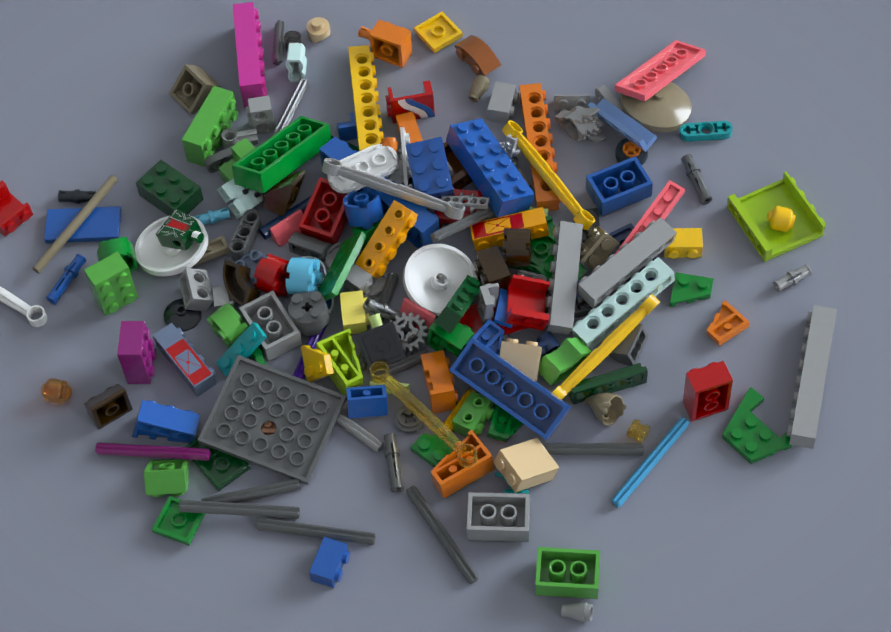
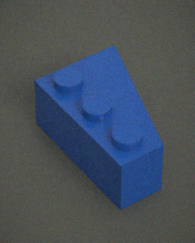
[132,400,200,443]

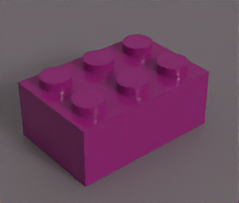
[117,321,157,384]

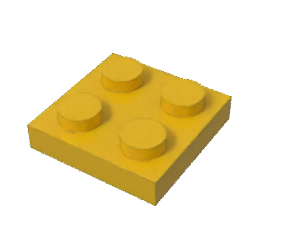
[414,11,463,54]

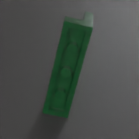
[568,363,648,405]

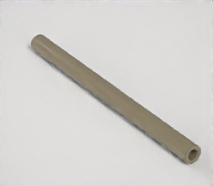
[32,175,118,274]

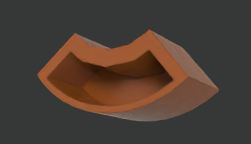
[454,35,501,76]

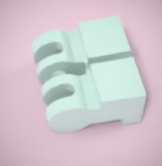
[216,178,264,219]

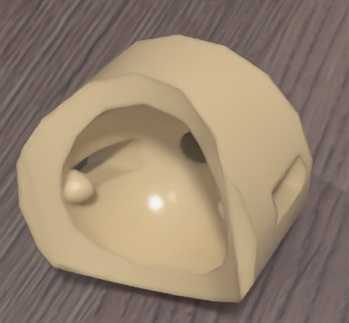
[306,17,331,43]

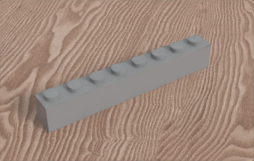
[787,305,837,449]

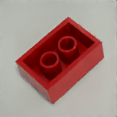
[298,177,348,244]
[683,361,733,422]

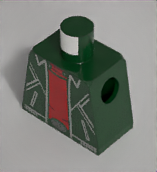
[156,209,204,250]

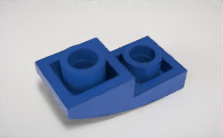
[493,288,513,328]

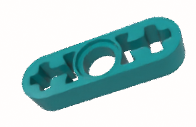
[679,121,733,142]

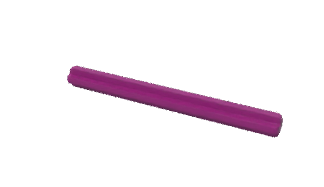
[95,443,211,460]

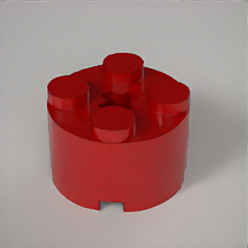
[254,254,290,297]

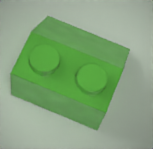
[144,459,189,497]

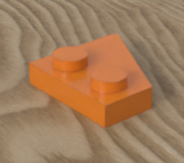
[707,300,750,346]

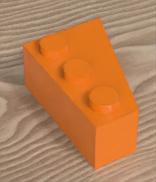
[420,350,458,414]
[430,429,495,499]

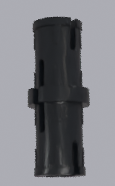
[58,189,96,204]

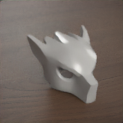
[555,106,607,142]

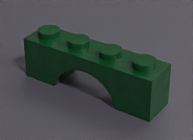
[434,275,483,334]

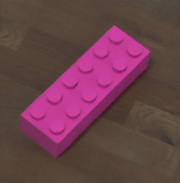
[233,2,268,108]

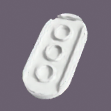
[328,144,398,193]

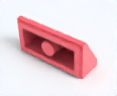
[270,210,303,247]
[400,298,436,334]

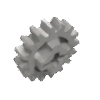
[390,312,429,354]

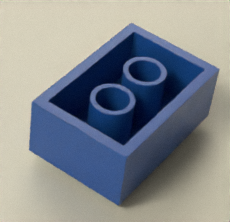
[405,137,455,199]
[585,156,653,216]

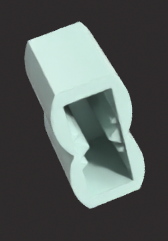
[286,43,307,82]

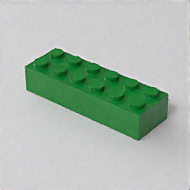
[232,116,331,193]

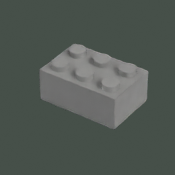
[239,291,302,362]
[467,492,530,542]

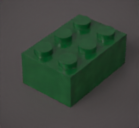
[136,160,204,216]

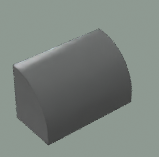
[288,232,332,264]
[609,324,648,366]

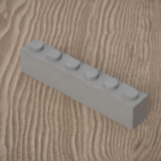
[577,217,677,308]
[546,221,583,336]

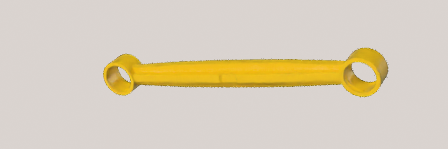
[502,120,595,230]
[552,294,660,400]

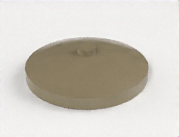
[619,82,691,133]

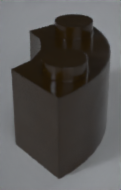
[223,260,261,305]

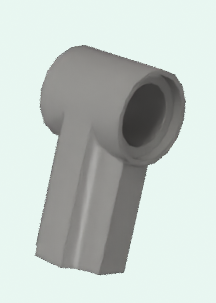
[222,128,259,150]

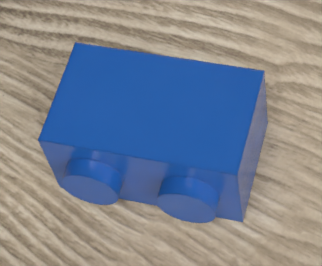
[346,385,388,418]
[309,537,350,588]

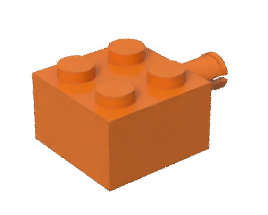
[358,20,412,68]

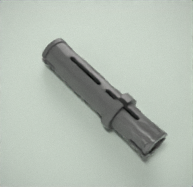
[681,154,713,205]
[384,433,404,493]

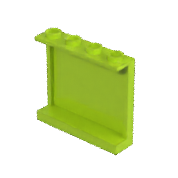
[727,171,826,262]

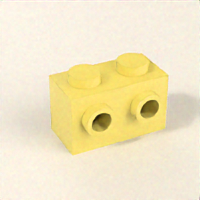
[340,290,370,334]

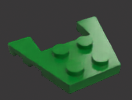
[722,387,793,464]

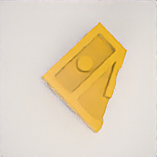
[301,345,334,382]

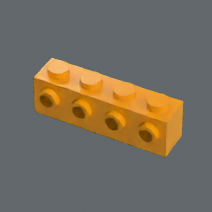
[355,200,418,279]

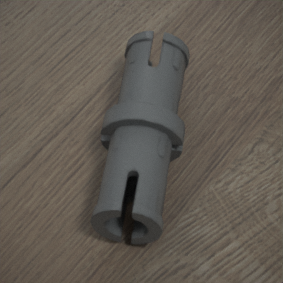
[363,298,402,322]

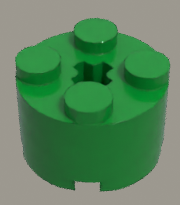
[97,237,138,275]

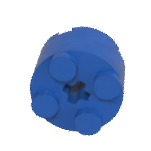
[343,188,385,229]

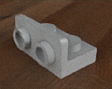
[477,283,499,325]

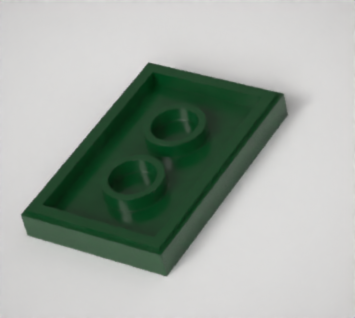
[185,437,251,492]

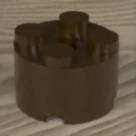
[503,228,531,267]

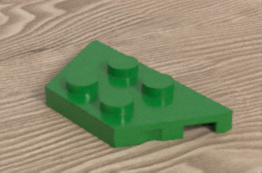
[507,215,556,272]

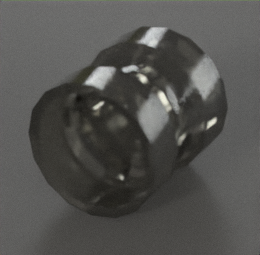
[284,30,302,52]

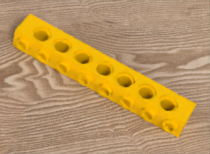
[348,45,384,151]

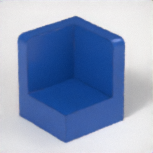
[336,112,358,141]

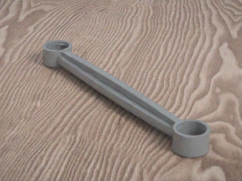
[321,158,465,220]

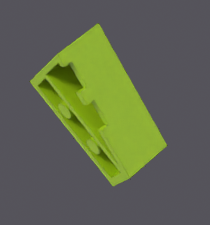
[316,328,363,396]

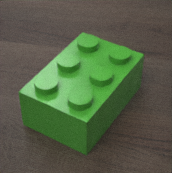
[84,251,139,316]
[535,547,600,599]

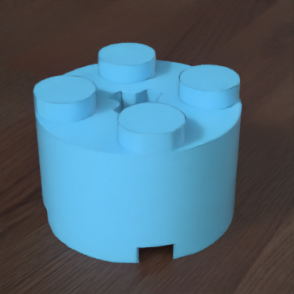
[286,257,323,295]

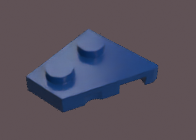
[465,319,505,355]

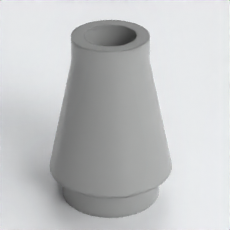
[561,602,593,623]

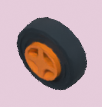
[615,138,648,165]

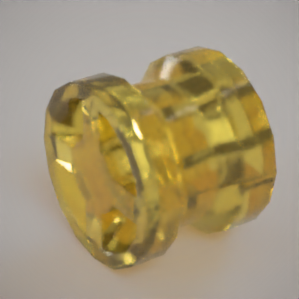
[627,419,651,443]

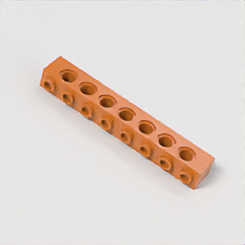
[519,83,562,211]

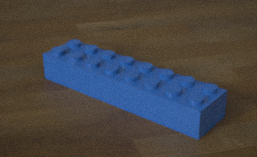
[319,136,440,249]

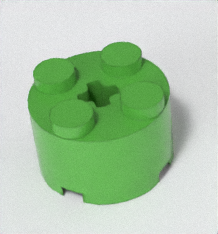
[206,303,248,349]

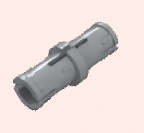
[773,264,812,292]

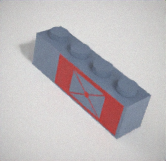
[153,323,217,397]

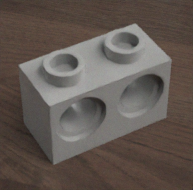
[246,95,275,134]
[179,268,214,311]

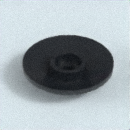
[164,298,202,332]

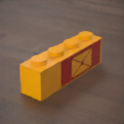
[470,207,549,252]

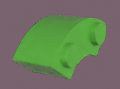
[538,337,592,385]

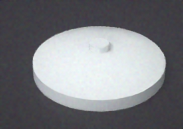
[135,215,208,277]
[403,244,478,316]

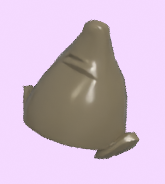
[585,393,626,426]

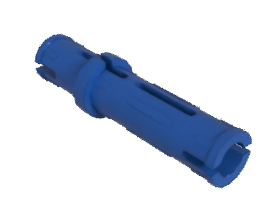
[46,254,87,305]

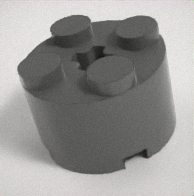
[288,291,330,336]

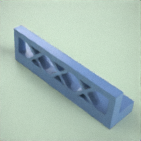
[587,98,657,152]

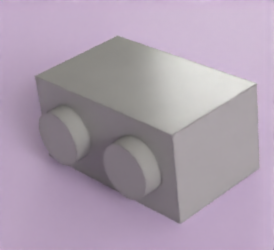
[487,81,519,123]

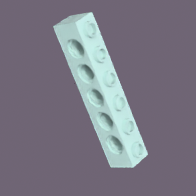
[572,257,675,350]

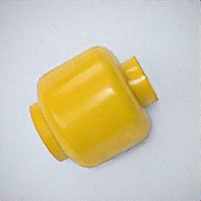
[766,206,796,232]

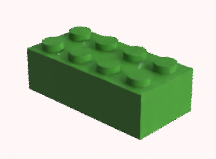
[182,86,238,167]

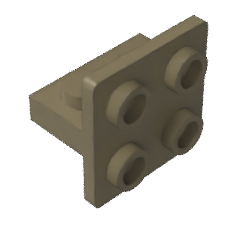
[580,225,619,270]

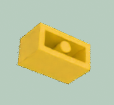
[663,228,703,259]

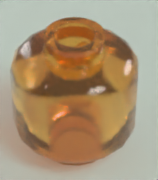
[41,378,72,405]

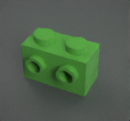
[452,391,495,437]

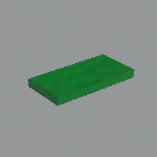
[318,232,367,301]

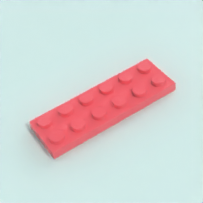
[615,40,706,101]

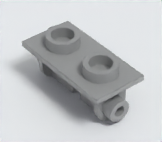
[554,94,590,112]

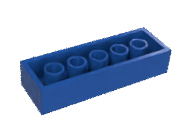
[446,118,535,217]
[449,338,571,440]

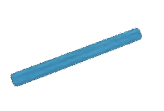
[612,417,689,508]

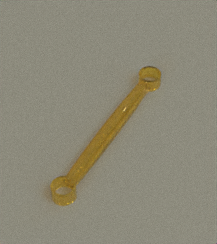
[369,361,478,467]

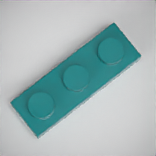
[216,322,267,377]

